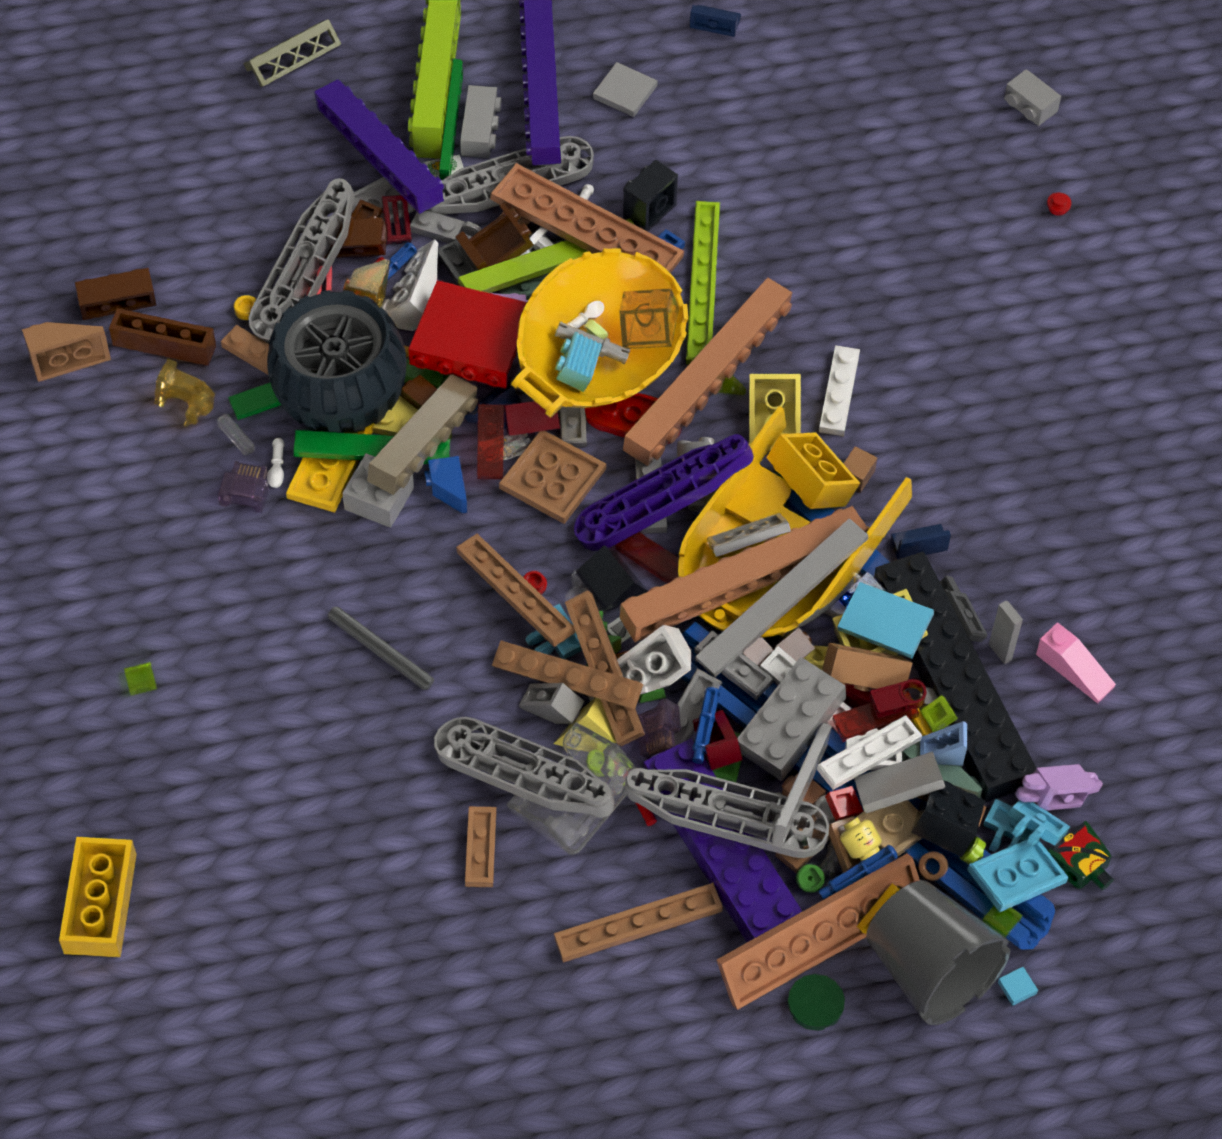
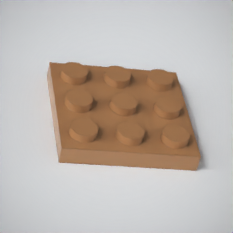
[499,431,606,524]

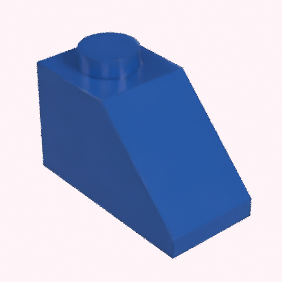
[424,456,467,513]

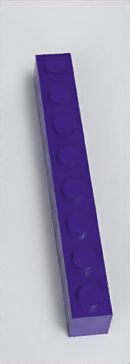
[314,79,444,214]

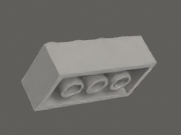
[737,657,846,781]

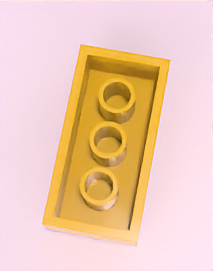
[59,837,137,957]

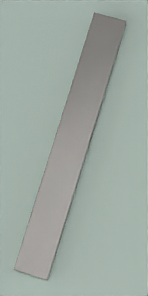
[696,518,868,678]

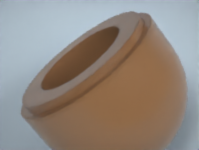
[919,852,948,880]

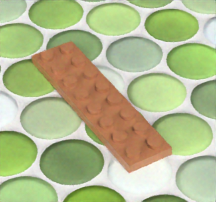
[490,163,684,274]
[716,854,920,1010]

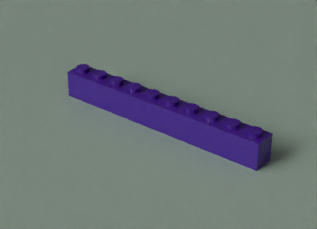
[519,0,561,165]

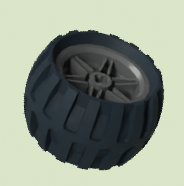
[267,290,406,433]

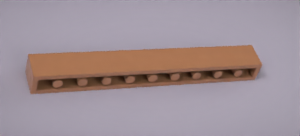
[623,278,792,466]
[620,506,868,642]

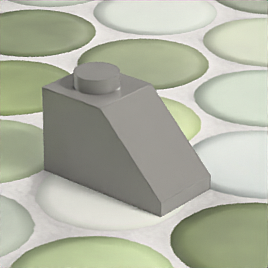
[519,683,584,724]

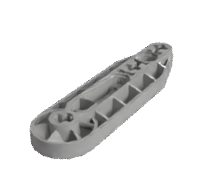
[428,136,594,215]
[249,178,355,344]
[434,717,614,818]
[625,768,829,858]

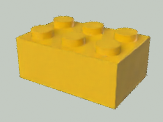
[766,432,860,509]

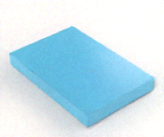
[837,582,934,659]
[967,839,1068,912]

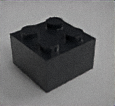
[623,159,678,232]
[911,780,985,857]

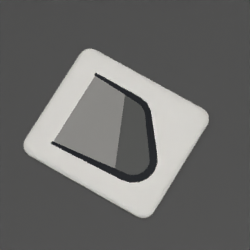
[607,617,631,643]

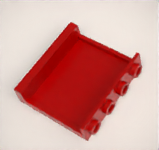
[408,280,527,388]

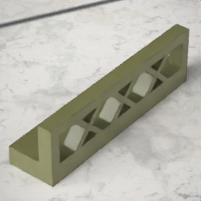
[243,19,341,87]

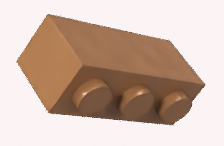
[822,643,912,694]

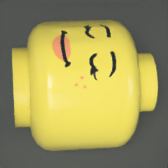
[840,817,882,861]

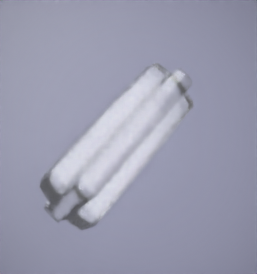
[217,414,255,456]

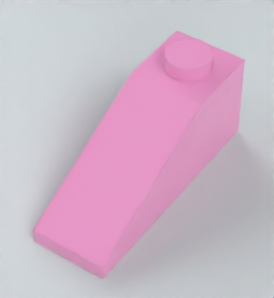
[1036,622,1116,703]

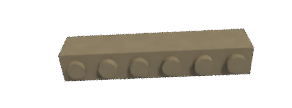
[367,374,478,495]

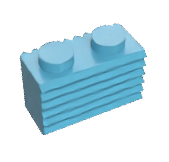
[555,332,602,392]

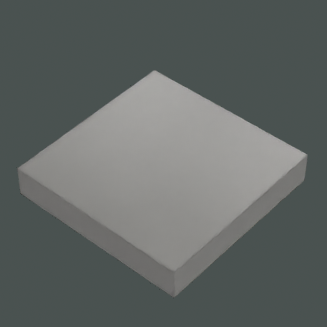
[593,62,658,117]

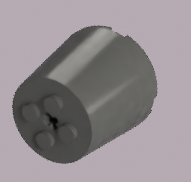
[866,880,1011,1025]

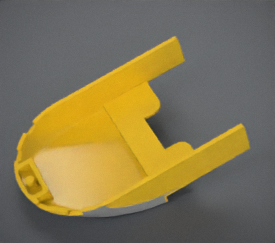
[678,406,912,638]

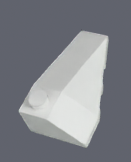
[381,239,438,331]
[588,625,691,701]

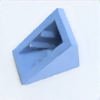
[920,721,967,766]

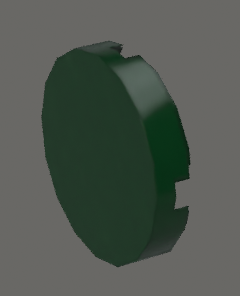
[787,974,845,1031]

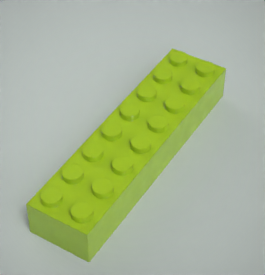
[408,0,461,159]

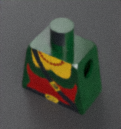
[1048,821,1114,891]

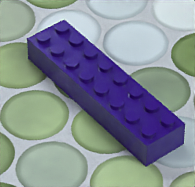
[643,738,802,942]

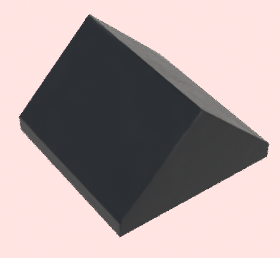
[576,545,648,611]

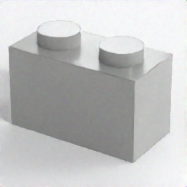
[1004,69,1061,126]

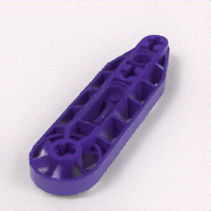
[574,434,754,551]

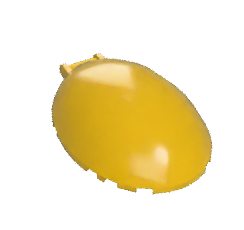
[511,248,688,418]

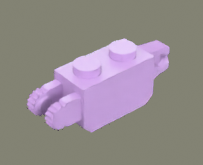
[1015,764,1103,810]

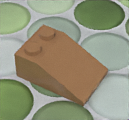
[22,322,111,382]

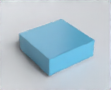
[998,967,1038,1006]

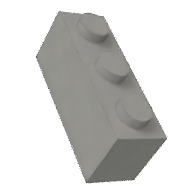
[460,85,501,158]

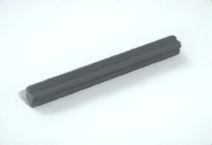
[328,607,434,690]

